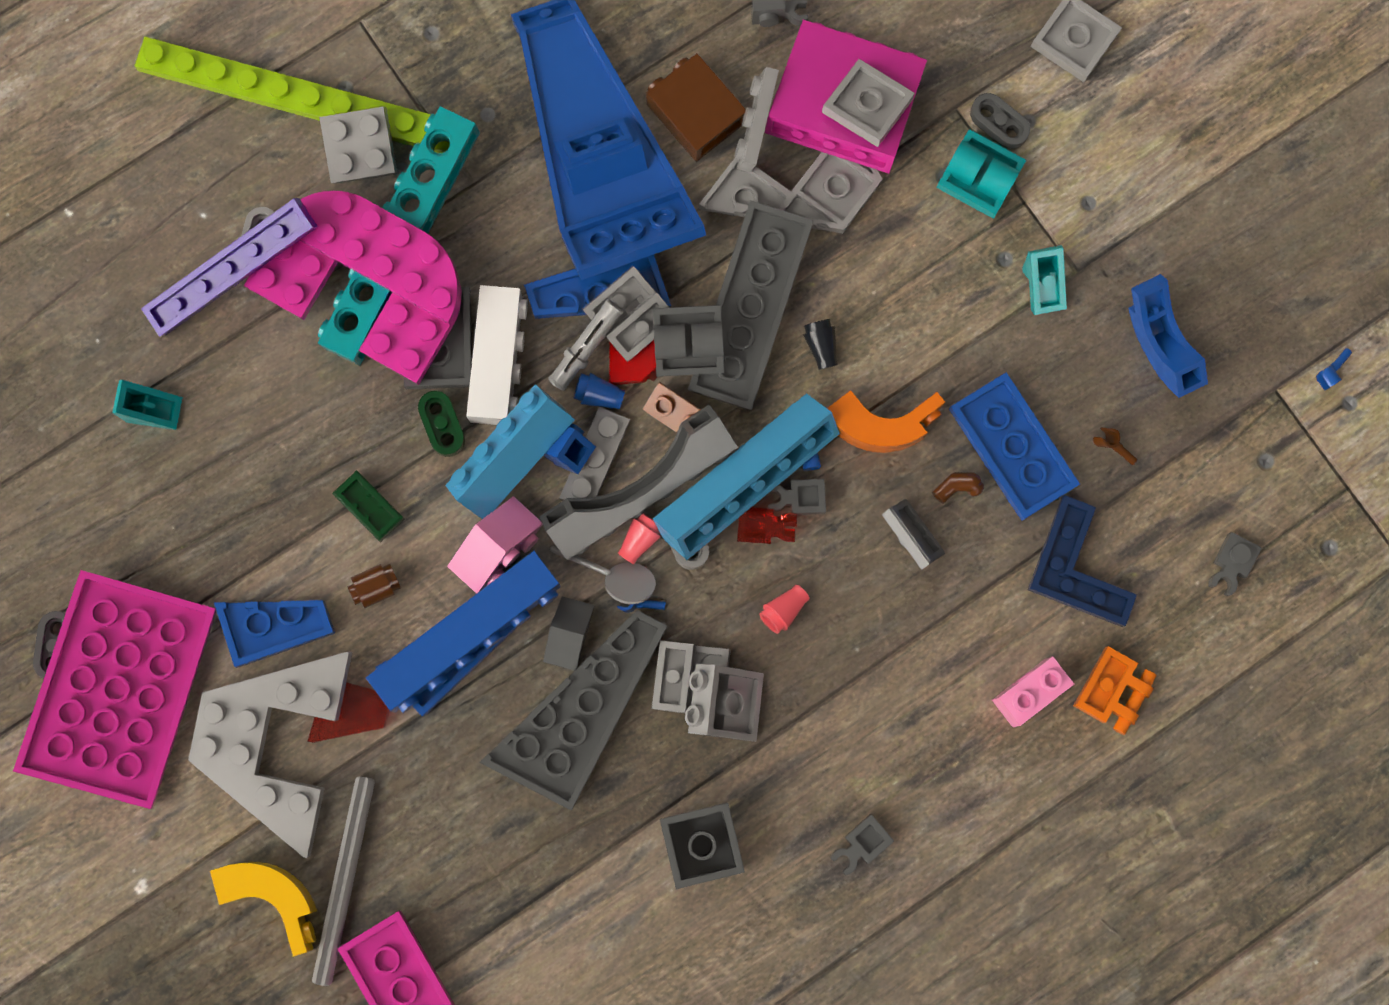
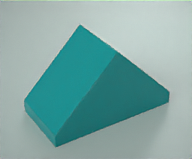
[112,380,183,430]

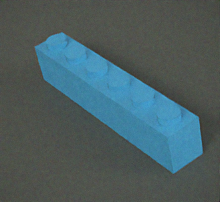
[653,393,840,560]

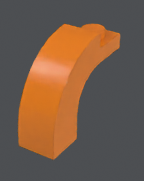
[827,390,945,453]

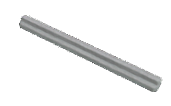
[312,776,375,986]

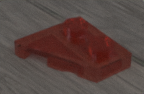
[308,682,390,743]

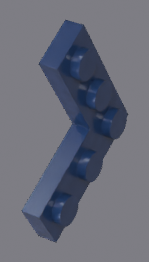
[1027,495,1137,627]

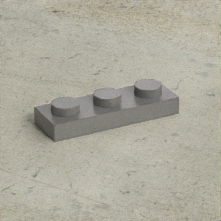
[735,67,779,173]
[559,407,630,501]

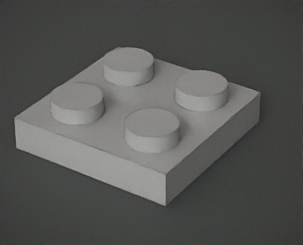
[1030,0,1122,82]
[822,59,915,147]
[319,106,398,184]

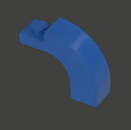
[1128,274,1208,398]

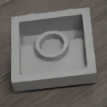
[685,664,764,742]

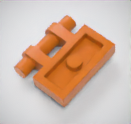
[1073,646,1157,735]

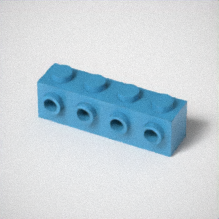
[445,384,575,519]

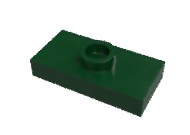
[332,470,405,543]

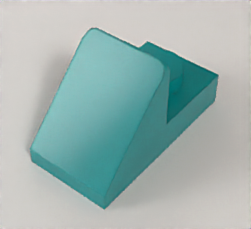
[1022,245,1067,315]

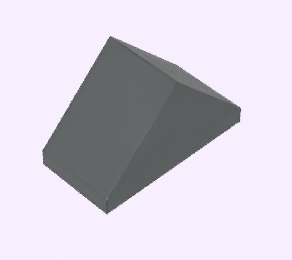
[543,596,595,671]

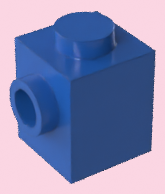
[543,423,596,474]

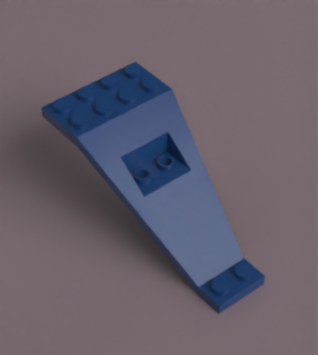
[511,0,706,280]

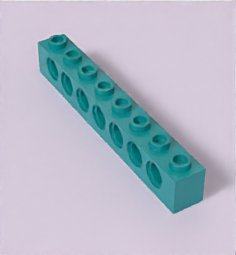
[318,106,480,366]

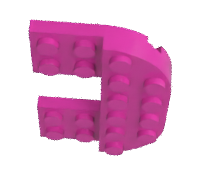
[244,191,462,385]

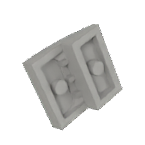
[582,266,669,362]
[652,641,731,714]

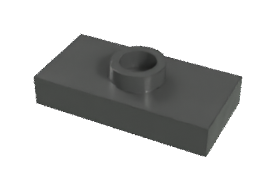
[882,499,945,570]

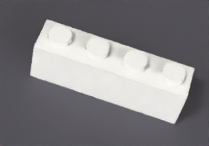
[467,285,528,425]

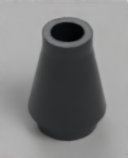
[803,319,838,370]

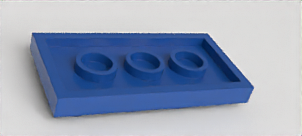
[949,372,1080,521]

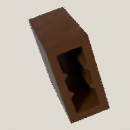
[646,53,746,162]

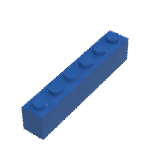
[366,551,561,713]

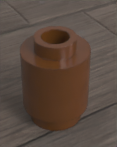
[347,564,401,608]

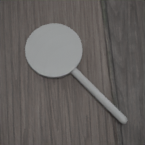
[550,546,656,604]

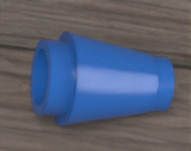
[573,373,625,409]

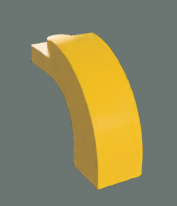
[210,862,317,957]

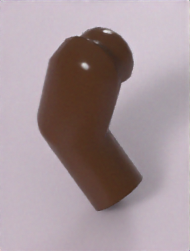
[932,472,984,504]

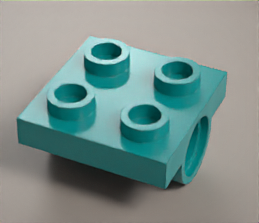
[936,129,1026,219]

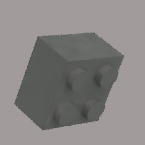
[660,802,745,889]

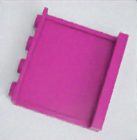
[764,20,927,174]

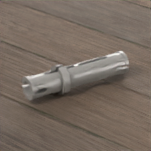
[548,299,624,391]

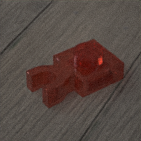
[737,507,797,544]

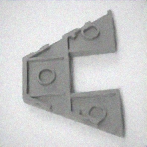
[699,152,883,234]
[188,651,353,858]

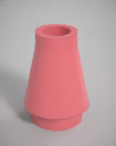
[618,513,661,564]
[759,585,810,634]

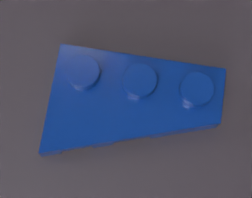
[214,600,335,668]

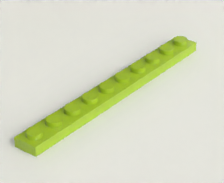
[134,37,450,153]

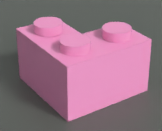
[447,496,543,593]

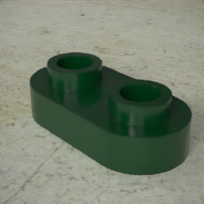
[418,391,465,457]

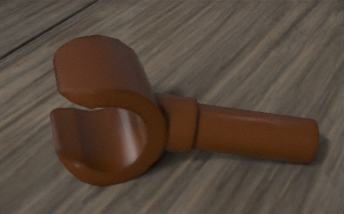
[1093,427,1137,465]

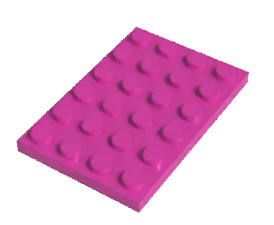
[13,570,217,809]

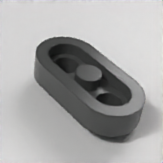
[970,93,1030,149]
[33,611,66,679]

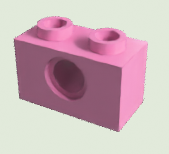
[992,656,1074,727]

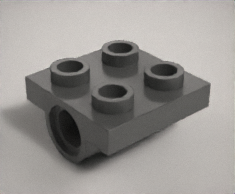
[653,305,724,377]

